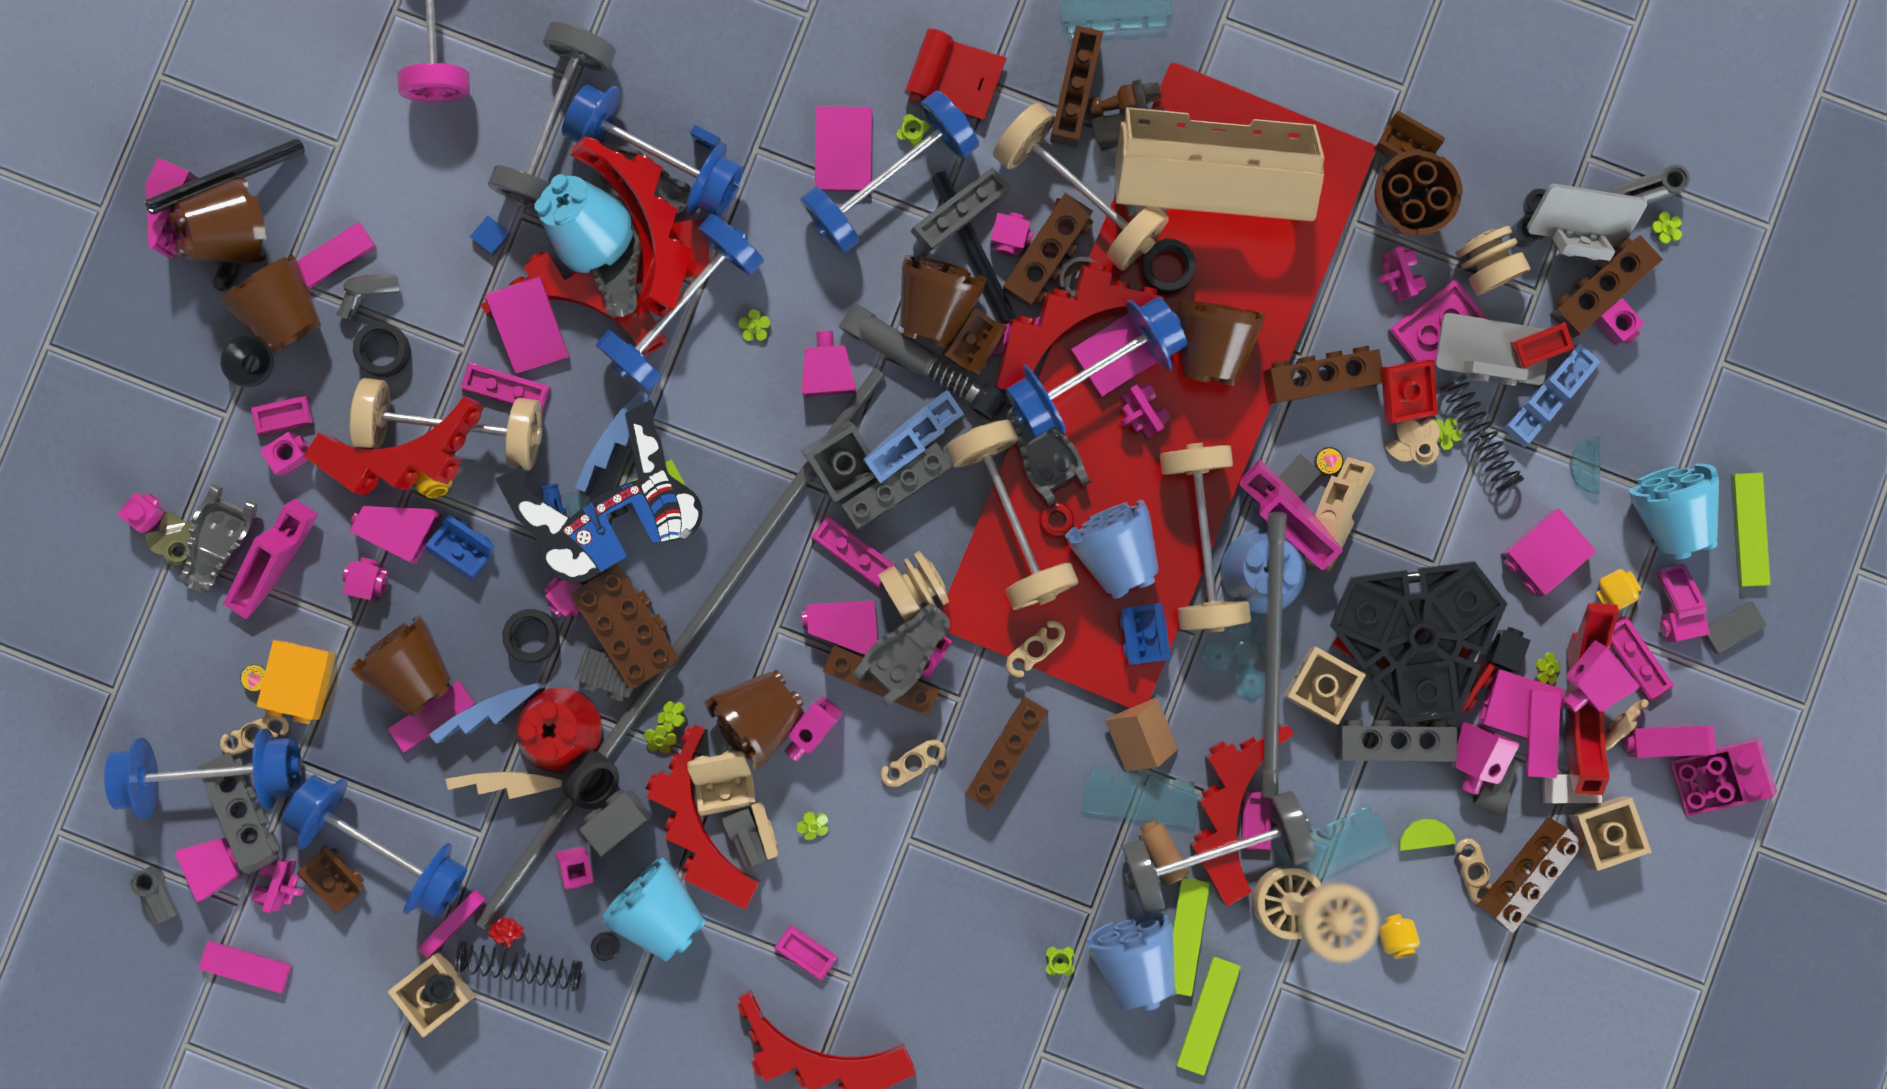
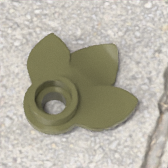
[145,511,192,566]

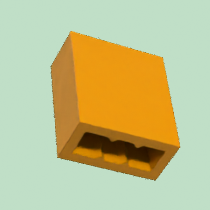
[257,640,336,724]

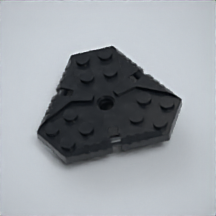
[1330,561,1508,723]

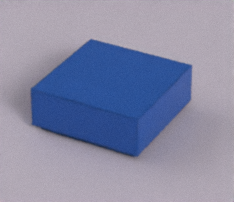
[690,125,722,151]
[470,215,511,256]

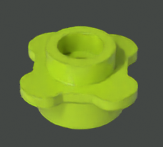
[897,114,929,147]
[1046,947,1074,975]

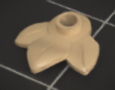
[1385,417,1440,465]

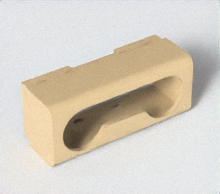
[1114,107,1324,221]

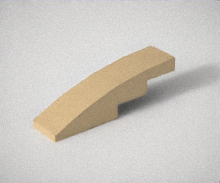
[446,771,562,799]

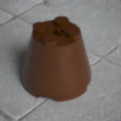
[1374,149,1463,237]
[168,178,266,264]
[218,254,322,354]
[900,255,987,347]
[1178,300,1265,386]
[349,615,451,717]
[705,670,805,771]

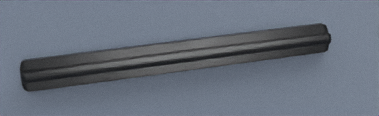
[144,139,305,215]
[932,171,1016,324]

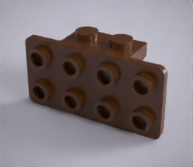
[572,565,678,688]

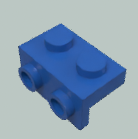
[425,514,494,581]
[1120,603,1171,665]

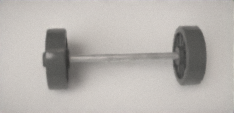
[488,22,616,209]
[1122,791,1315,914]

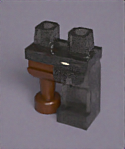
[1088,79,1165,151]

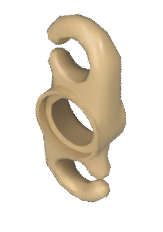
[1006,621,1065,677]
[1605,699,1649,751]
[220,715,289,756]
[880,739,946,787]
[1455,838,1492,905]

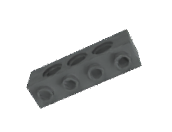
[842,443,952,531]
[1337,720,1457,762]
[197,752,280,874]

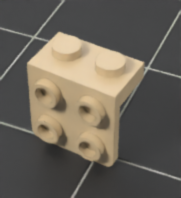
[687,750,756,816]

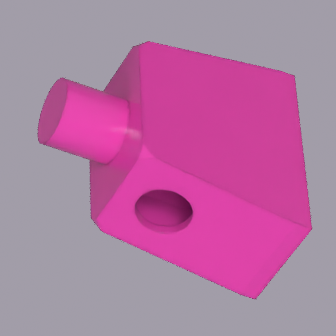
[801,331,856,397]
[1564,641,1640,713]
[784,695,845,761]
[1453,722,1520,795]
[174,838,242,902]

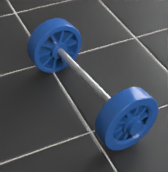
[800,90,979,254]
[596,214,764,391]

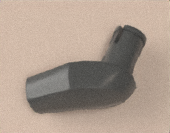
[336,274,399,321]

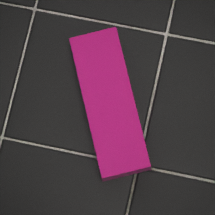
[298,222,376,289]
[460,362,551,414]
[811,515,896,588]
[1610,615,1674,702]
[388,681,476,753]
[1525,690,1561,778]
[199,940,292,993]

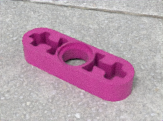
[417,890,487,960]

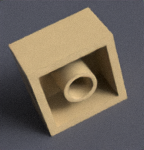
[1283,646,1366,725]
[1568,796,1652,871]
[388,952,476,1038]

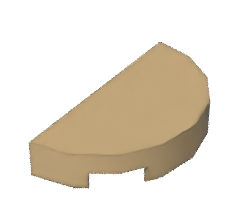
[751,802,779,860]

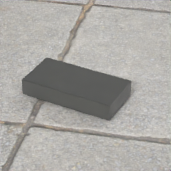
[1279,454,1321,497]
[1704,601,1767,654]

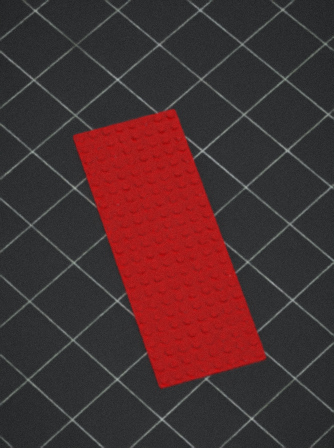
[941,63,1376,708]

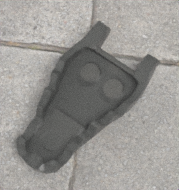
[584,139,691,213]
[591,217,642,317]
[1007,407,1091,506]
[179,484,258,593]
[851,605,950,708]

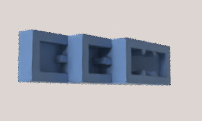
[1503,343,1601,447]
[575,391,649,495]
[863,391,964,483]
[429,683,545,743]

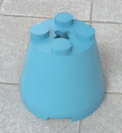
[535,174,633,273]
[1629,464,1719,559]
[602,857,706,962]

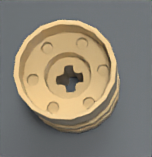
[1455,226,1531,296]
[878,551,949,623]

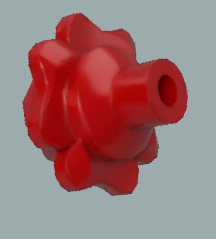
[488,918,524,948]

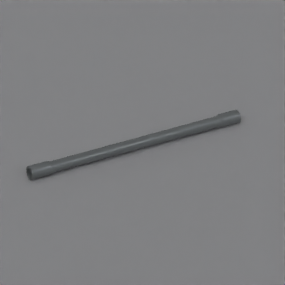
[1261,512,1286,798]

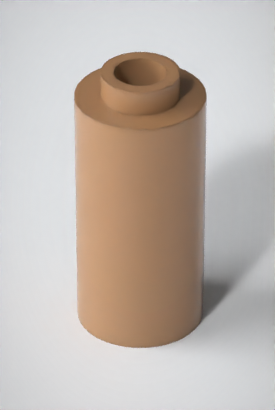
[1138,819,1190,886]

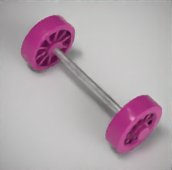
[397,0,470,103]

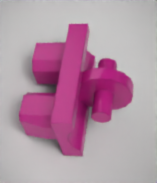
[1377,246,1426,303]
[1120,384,1171,440]
[251,859,304,913]

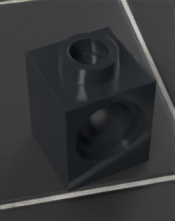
[1485,627,1531,672]

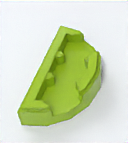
[1398,818,1457,851]

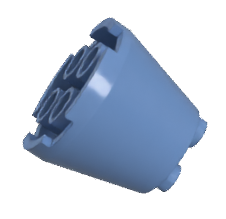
[1065,500,1159,599]
[1220,529,1306,614]
[1087,913,1176,1011]

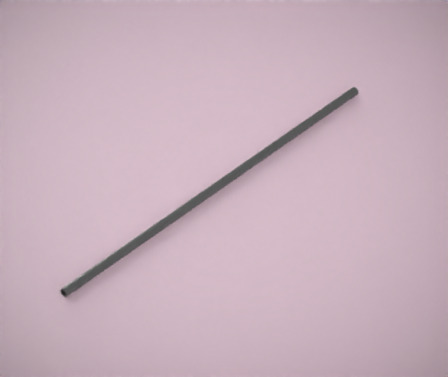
[474,368,885,929]

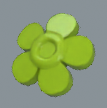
[1652,212,1682,244]
[739,309,771,341]
[1435,418,1462,450]
[1536,652,1561,685]
[657,701,685,733]
[644,725,677,753]
[796,812,828,840]

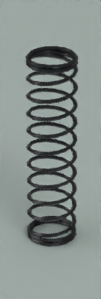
[1438,374,1524,494]
[454,941,583,992]

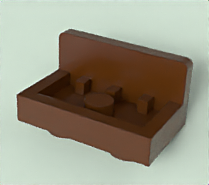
[1374,111,1445,159]
[942,307,1007,375]
[297,845,364,916]

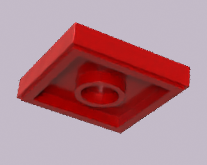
[1381,359,1438,424]

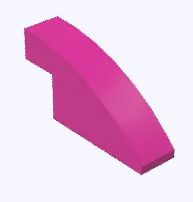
[1239,459,1343,571]
[223,499,319,620]

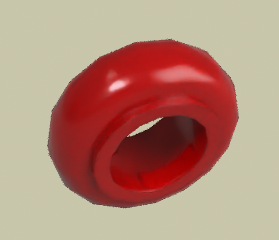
[1039,502,1075,537]

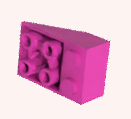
[146,158,198,260]
[1670,737,1777,816]

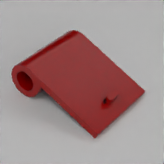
[904,28,1006,121]

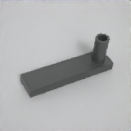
[910,167,1011,256]

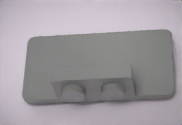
[1527,184,1647,261]
[1435,313,1548,386]

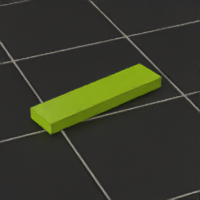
[1731,473,1770,587]
[1173,877,1210,996]
[1176,956,1241,1076]

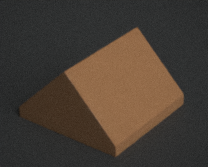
[1105,697,1178,771]

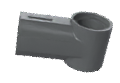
[1473,759,1520,815]
[722,807,767,869]
[130,866,179,926]

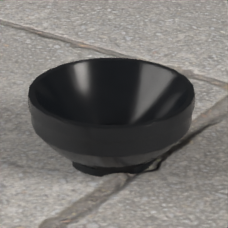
[220,336,274,387]

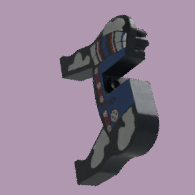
[495,400,703,583]

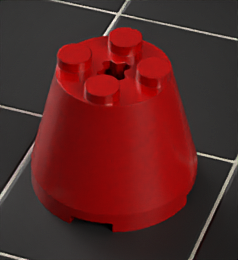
[516,687,602,773]

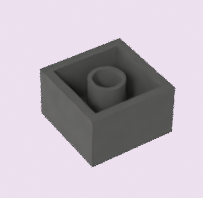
[800,421,875,502]
[579,790,654,856]

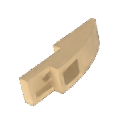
[1305,457,1375,571]

